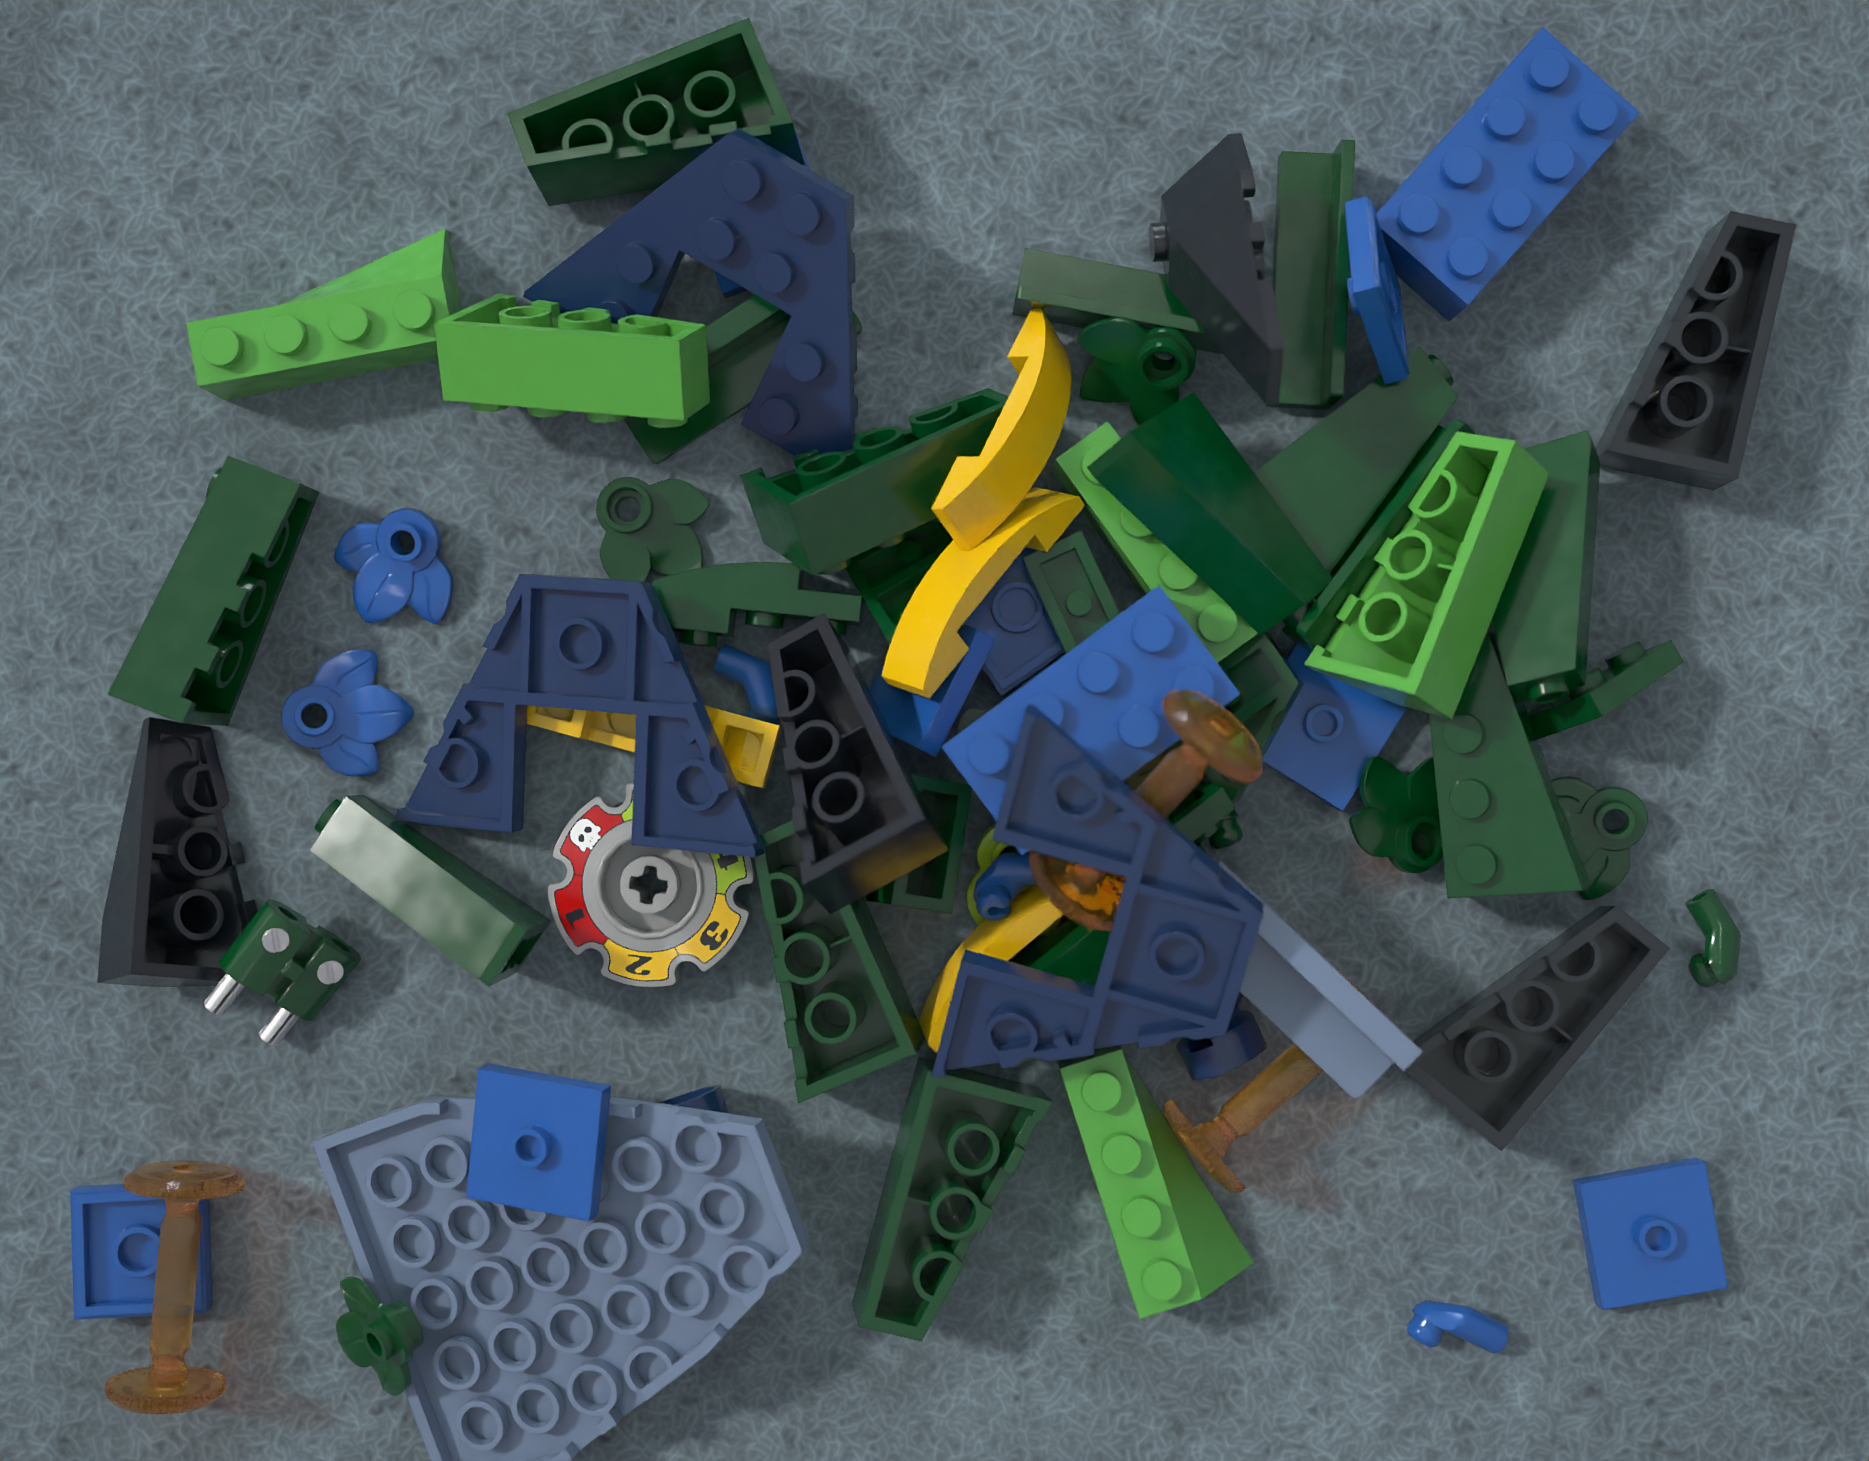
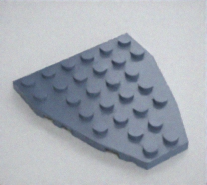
[312,1096,810,1461]

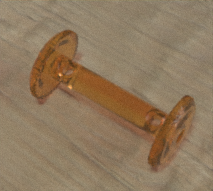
[1029,690,1263,930]
[1164,969,1382,1193]
[105,1160,245,1414]

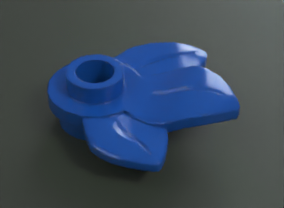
[334,508,453,624]
[281,650,414,776]

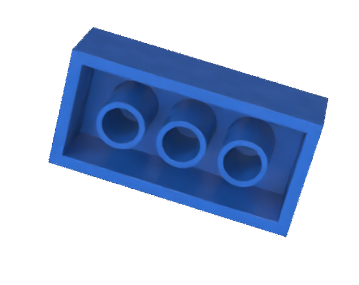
[1376,27,1640,322]
[941,585,1240,855]

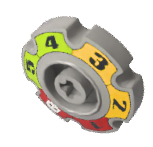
[548,783,756,987]

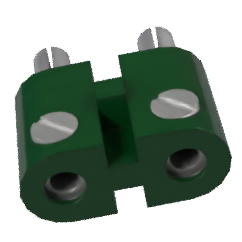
[204,899,361,1046]

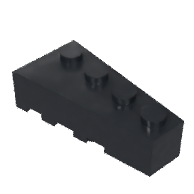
[1596,211,1796,491]
[767,613,948,915]
[1393,906,1670,1151]

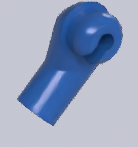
[713,644,781,725]
[973,852,1060,921]
[1407,1300,1509,1354]

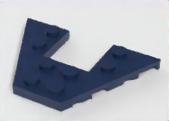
[523,128,858,456]
[396,574,764,858]
[932,704,1264,1078]

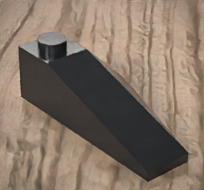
[1149,133,1284,404]
[97,717,258,987]

